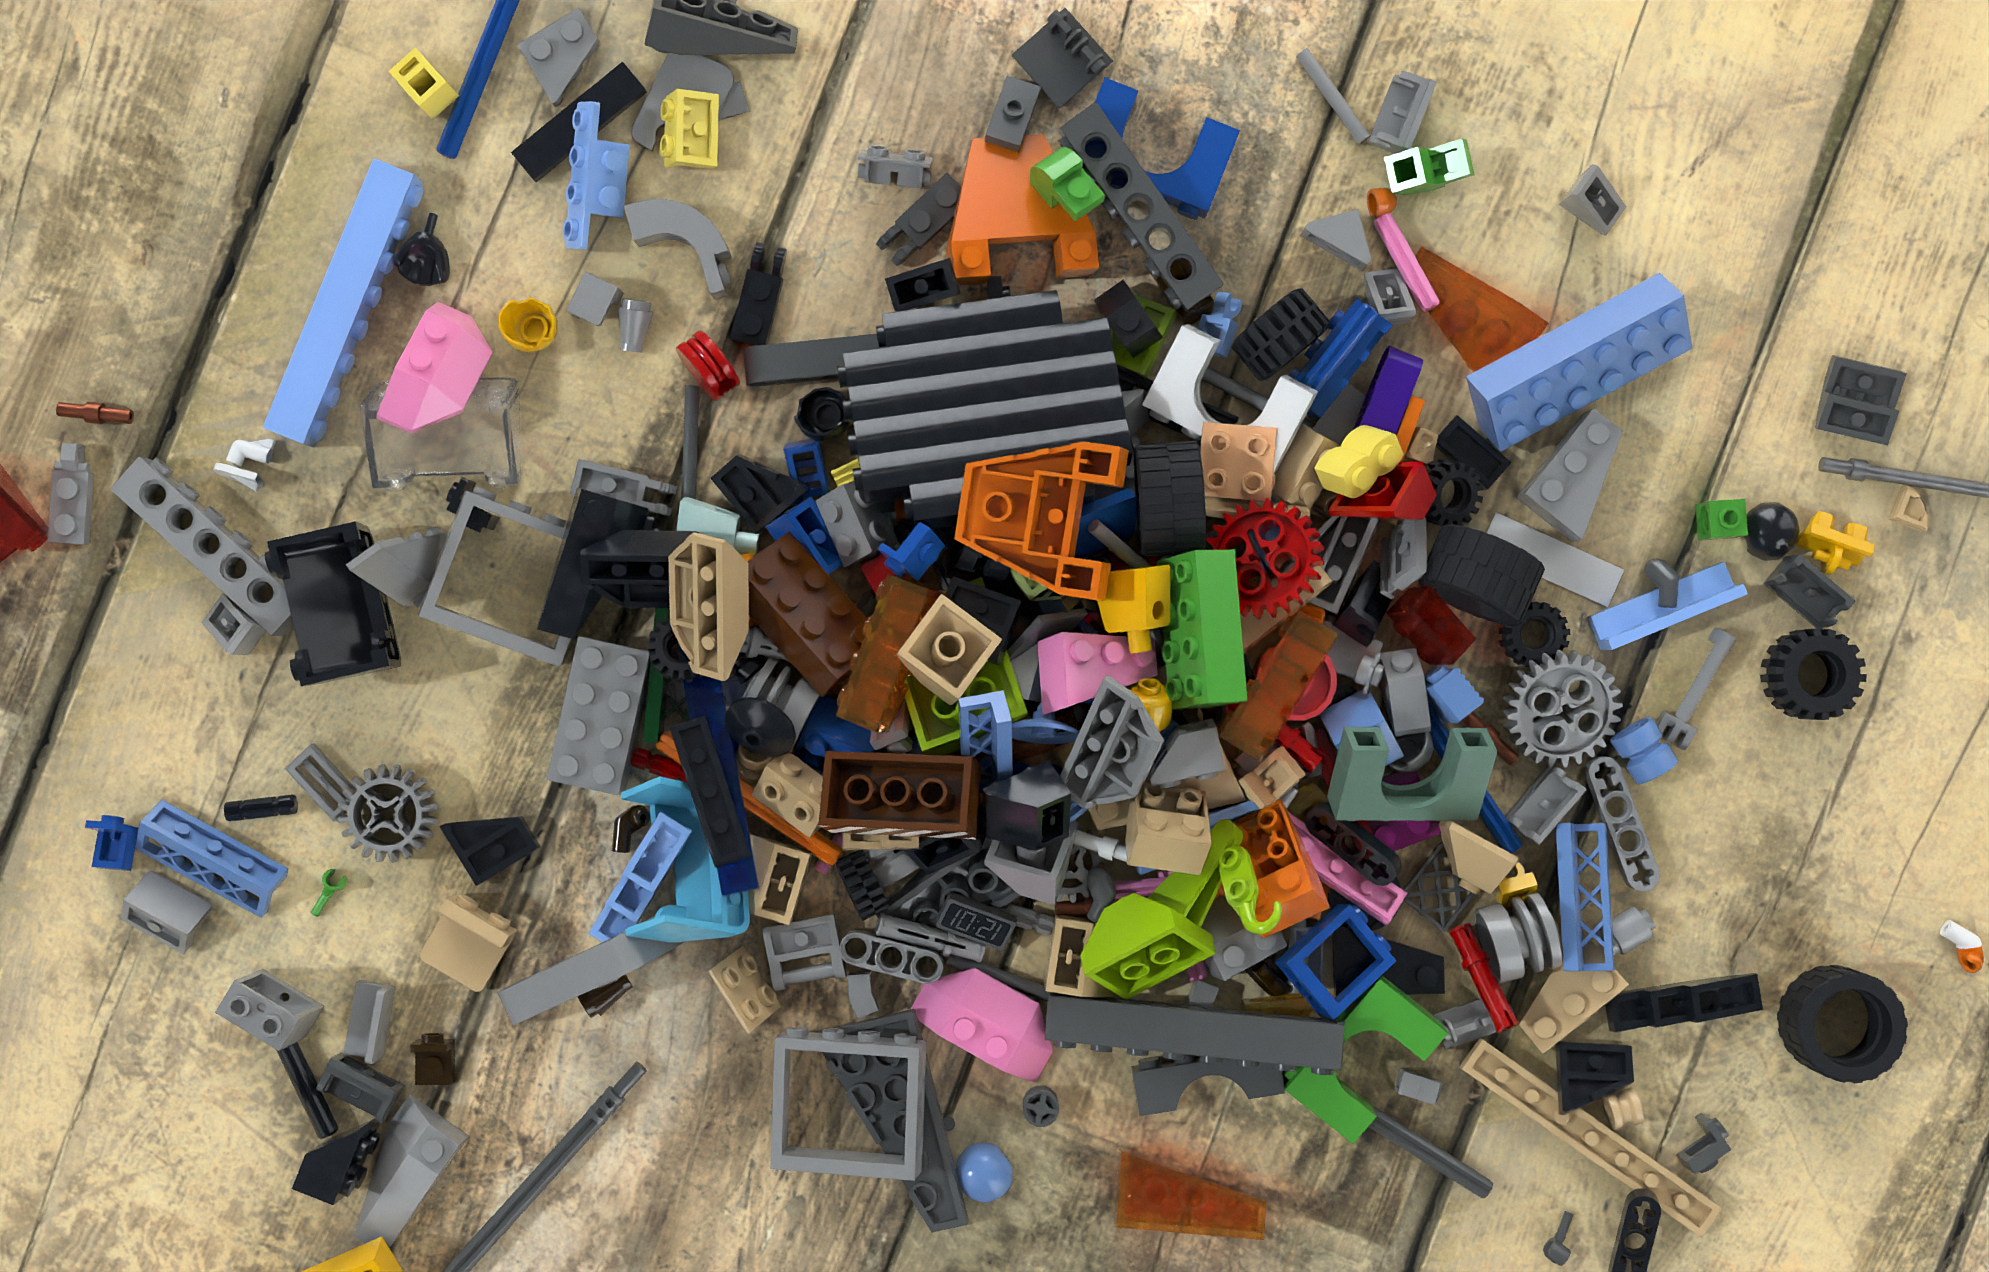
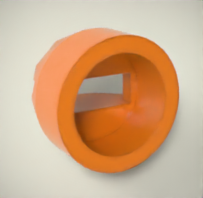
[1367,187,1397,218]

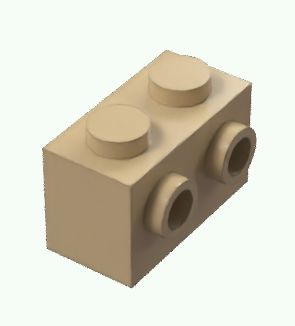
[751,751,823,838]

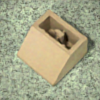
[1272,424,1341,521]
[1125,782,1212,875]
[745,831,813,925]
[1044,914,1117,997]

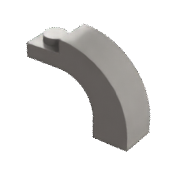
[623,199,732,300]

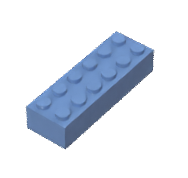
[1466,273,1692,452]

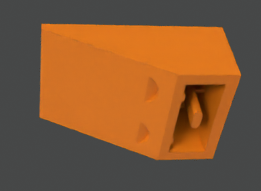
[1233,799,1330,939]

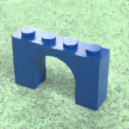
[1082,77,1240,220]

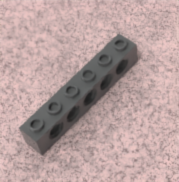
[1058,101,1224,312]

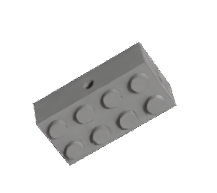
[546,636,650,795]

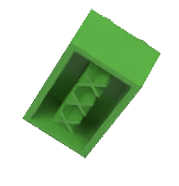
[1157,549,1248,710]

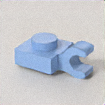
[1198,291,1242,358]

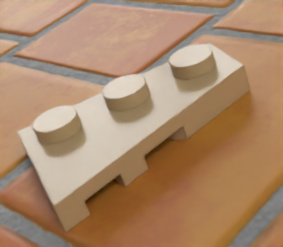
[1519,932,1629,1054]

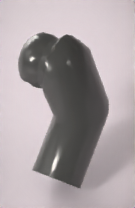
[1644,558,1679,608]
[1087,866,1116,923]

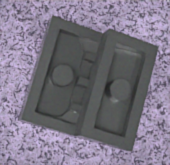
[1815,355,1907,446]

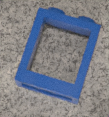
[1275,904,1396,1020]

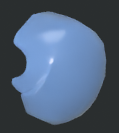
[956,1142,1013,1203]

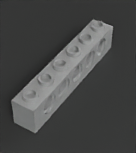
[110,456,293,636]

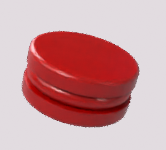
[676,330,740,401]

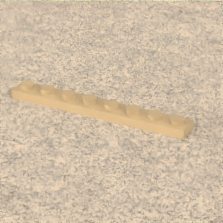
[1459,1038,1722,1238]

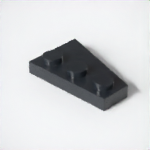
[1332,925,1445,996]

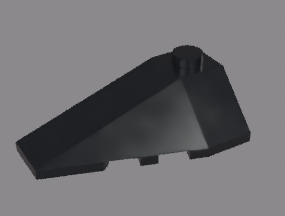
[537,488,649,639]

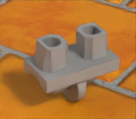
[867,692,914,754]

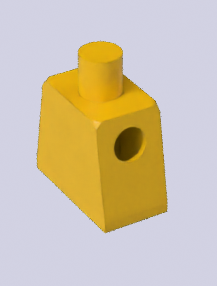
[1097,564,1170,653]

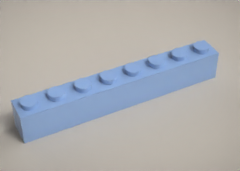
[262,158,423,448]

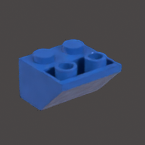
[794,695,877,772]

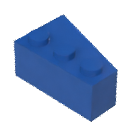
[1288,299,1393,422]

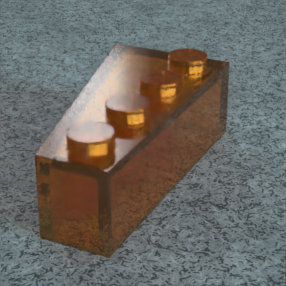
[836,574,946,733]
[1219,611,1338,763]
[1114,1149,1266,1240]

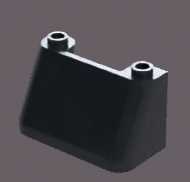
[265,521,401,687]

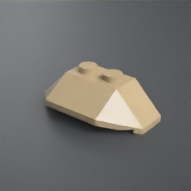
[668,532,749,681]

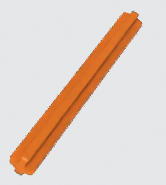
[656,731,843,866]

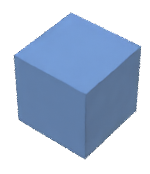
[1320,689,1404,765]

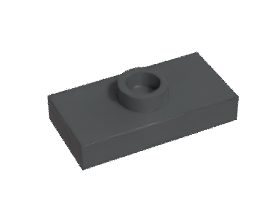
[984,76,1041,152]

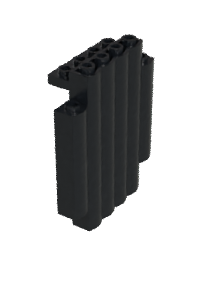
[837,290,1133,529]

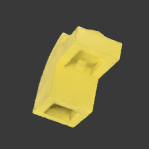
[388,48,459,120]

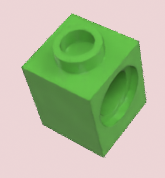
[1695,499,1748,540]

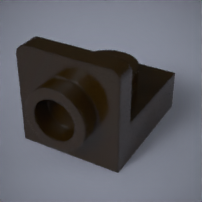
[410,1033,455,1085]

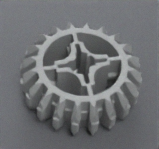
[338,764,439,863]

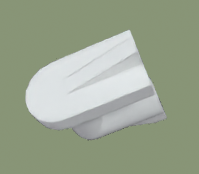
[213,439,276,493]

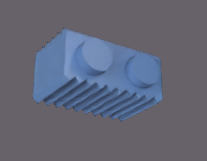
[1424,665,1484,724]

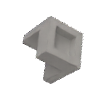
[566,271,624,326]

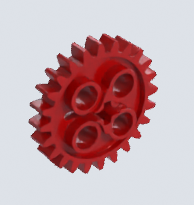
[1206,498,1325,620]

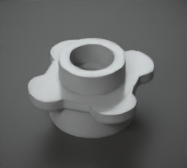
[1355,652,1385,695]

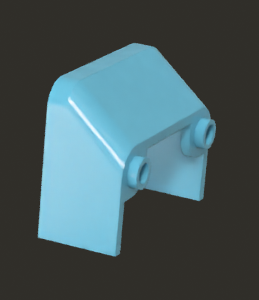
[621,776,750,943]

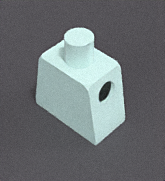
[676,497,759,556]

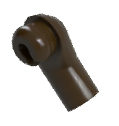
[612,805,651,853]

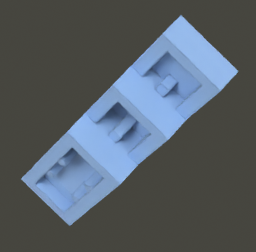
[588,811,693,942]

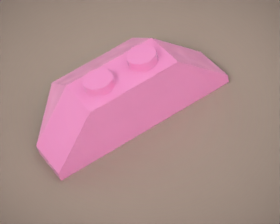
[376,302,492,433]
[911,968,1053,1083]

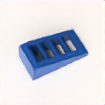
[783,438,831,505]

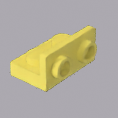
[660,88,719,169]

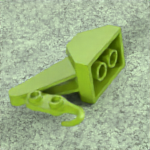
[1080,819,1282,1000]

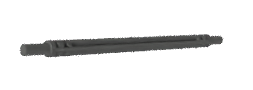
[442,1061,647,1272]

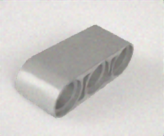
[839,928,944,984]

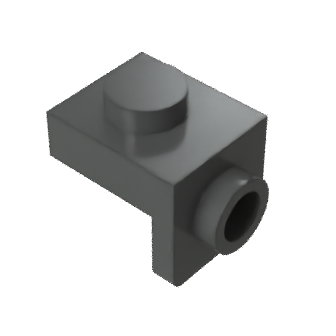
[1676,1113,1731,1174]

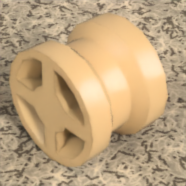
[1602,1087,1644,1130]

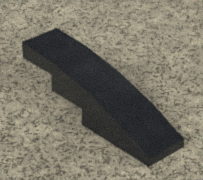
[1605,973,1763,1033]

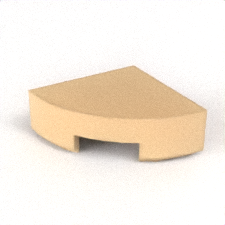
[1889,485,1929,532]

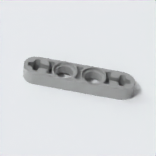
[1584,756,1660,892]

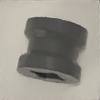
[1023,1086,1059,1127]

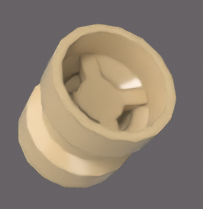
[735,744,774,786]

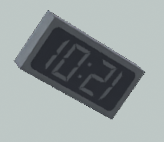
[935,892,1017,951]

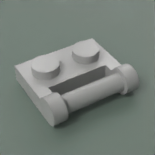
[762,913,847,991]

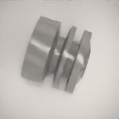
[743,657,820,753]
[1474,892,1562,984]

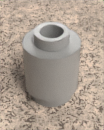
[1597,906,1656,956]

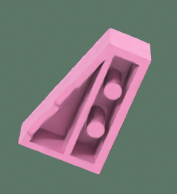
[1037,632,1158,715]

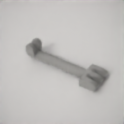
[1656,628,1737,750]

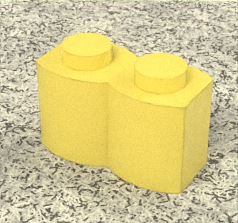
[1314,425,1404,498]

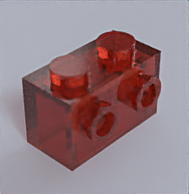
[1386,586,1476,665]

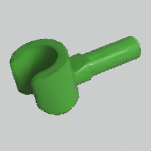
[310,869,348,917]

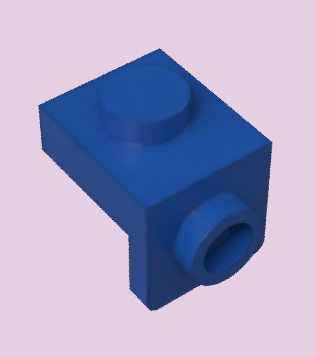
[878,522,945,581]
[85,815,139,871]

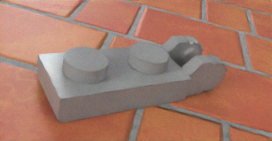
[570,459,677,516]

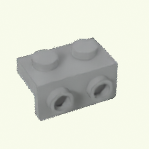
[815,481,895,568]

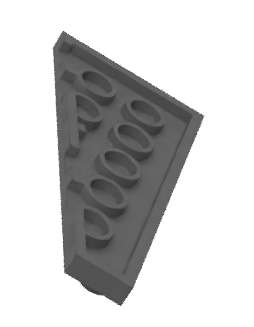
[815,1008,969,1232]

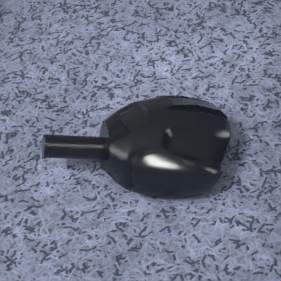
[394,213,450,286]

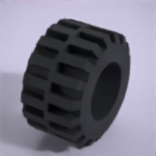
[1231,288,1331,381]
[1760,628,1867,720]

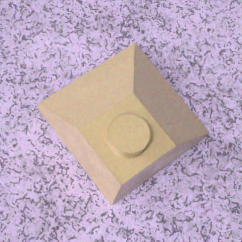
[896,594,1002,706]
[1438,820,1519,896]

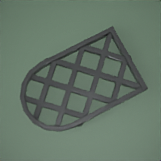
[1403,841,1475,933]

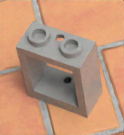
[215,969,325,1051]

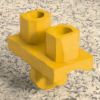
[1795,511,1875,575]

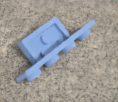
[563,101,630,250]

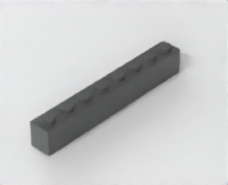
[1045,992,1345,1075]

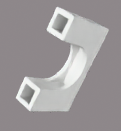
[1142,324,1318,473]

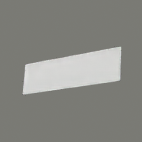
[1487,512,1624,607]

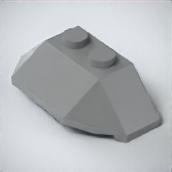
[1060,675,1164,809]

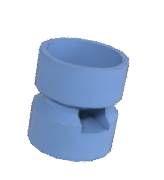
[1610,717,1679,785]

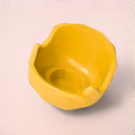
[498,297,558,353]

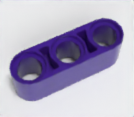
[1352,345,1423,434]

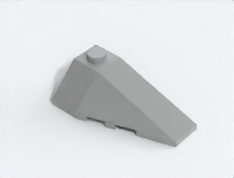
[346,527,448,608]
[354,1094,469,1248]

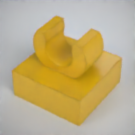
[1496,863,1538,908]

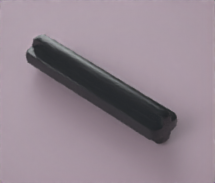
[276,1042,338,1139]

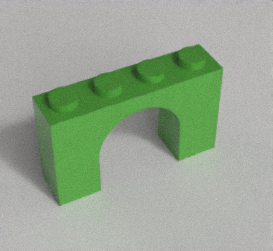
[1282,975,1448,1144]

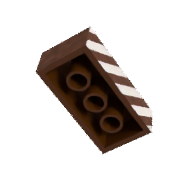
[818,751,982,839]

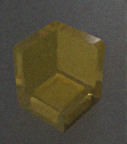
[1287,781,1329,826]

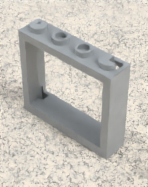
[418,487,571,667]
[770,1026,927,1181]

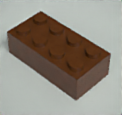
[747,531,886,698]

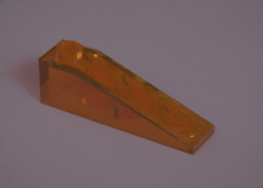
[1405,246,1549,372]

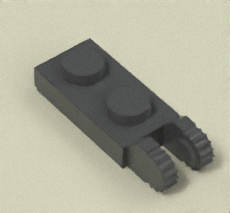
[876,173,961,266]

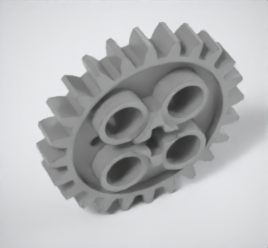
[1502,650,1623,767]

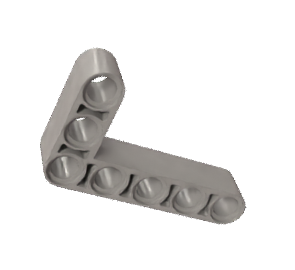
[497,915,686,1025]

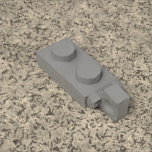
[47,443,94,545]

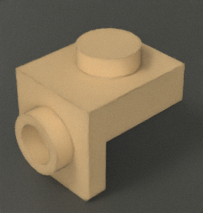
[1239,746,1306,809]

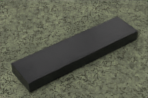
[511,62,647,182]
[670,715,751,868]

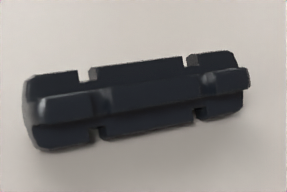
[224,794,298,821]

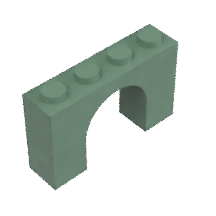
[1327,727,1498,821]

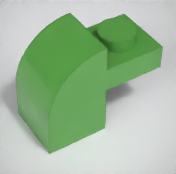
[1384,138,1475,195]
[1029,147,1105,221]

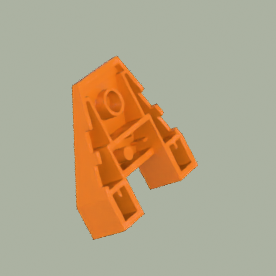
[946,134,1099,285]
[954,441,1129,601]

